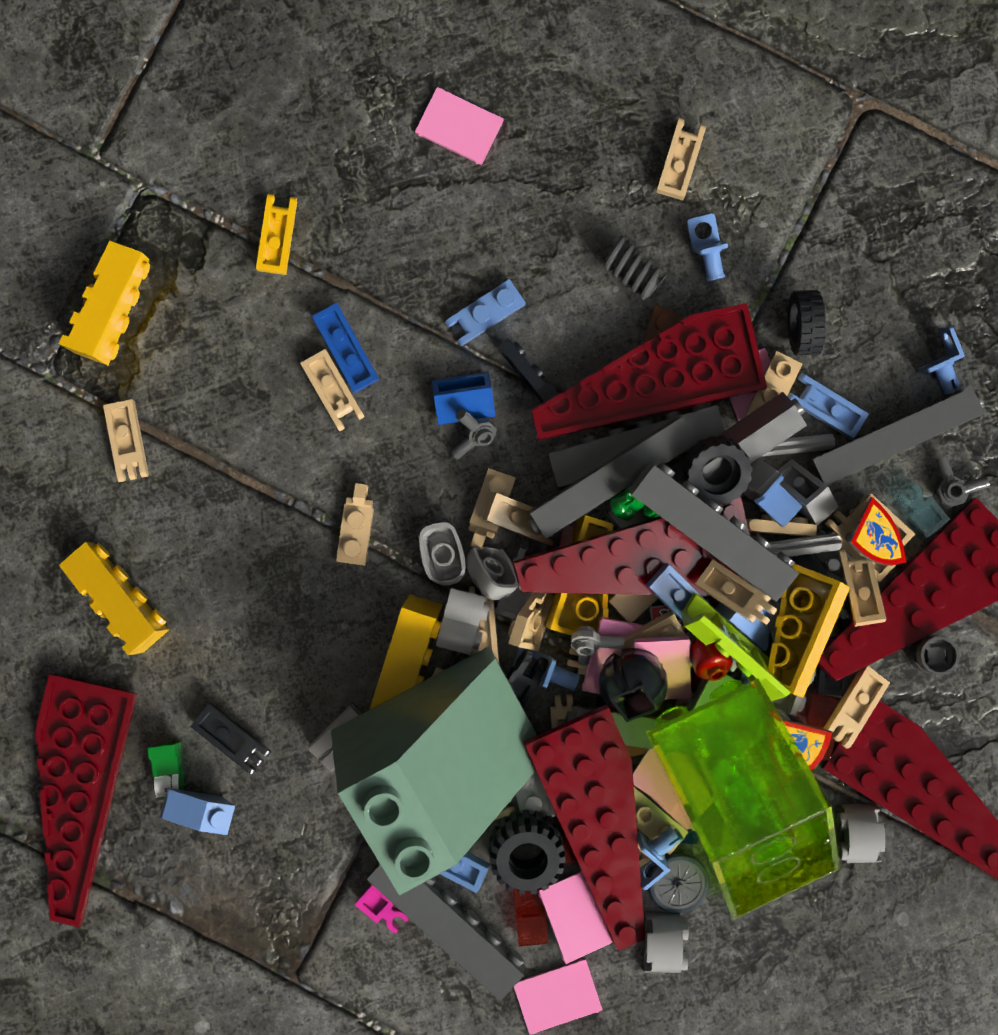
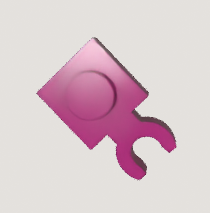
[355,884,409,933]

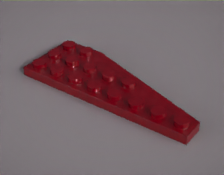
[531,303,767,440]
[512,497,750,596]
[818,498,998,681]
[35,674,138,927]
[821,701,998,880]
[524,704,645,951]

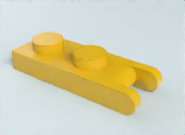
[256,194,297,275]

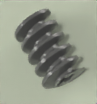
[604,237,668,300]

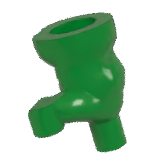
[610,485,659,521]

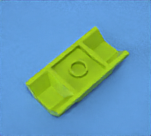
[681,592,791,702]

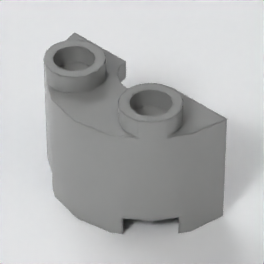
[837,803,885,863]
[644,912,689,973]

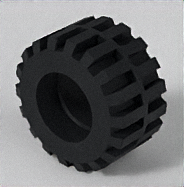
[489,810,565,895]

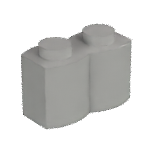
[436,588,490,655]

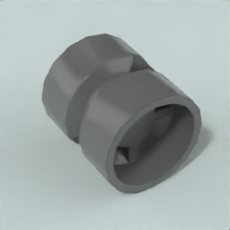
[909,635,960,675]

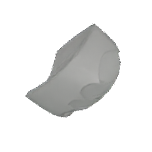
[419,522,466,586]
[465,547,518,600]

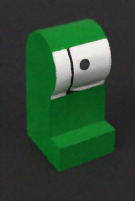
[148,741,184,800]

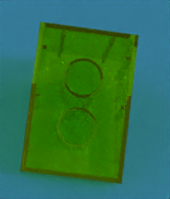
[646,679,840,920]

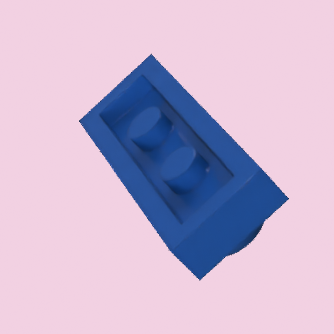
[312,303,380,394]

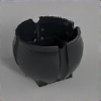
[599,648,668,722]

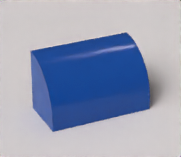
[432,372,496,425]

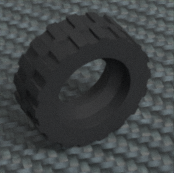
[787,290,826,356]
[682,436,753,506]

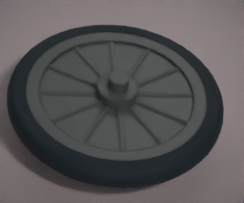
[648,853,710,913]

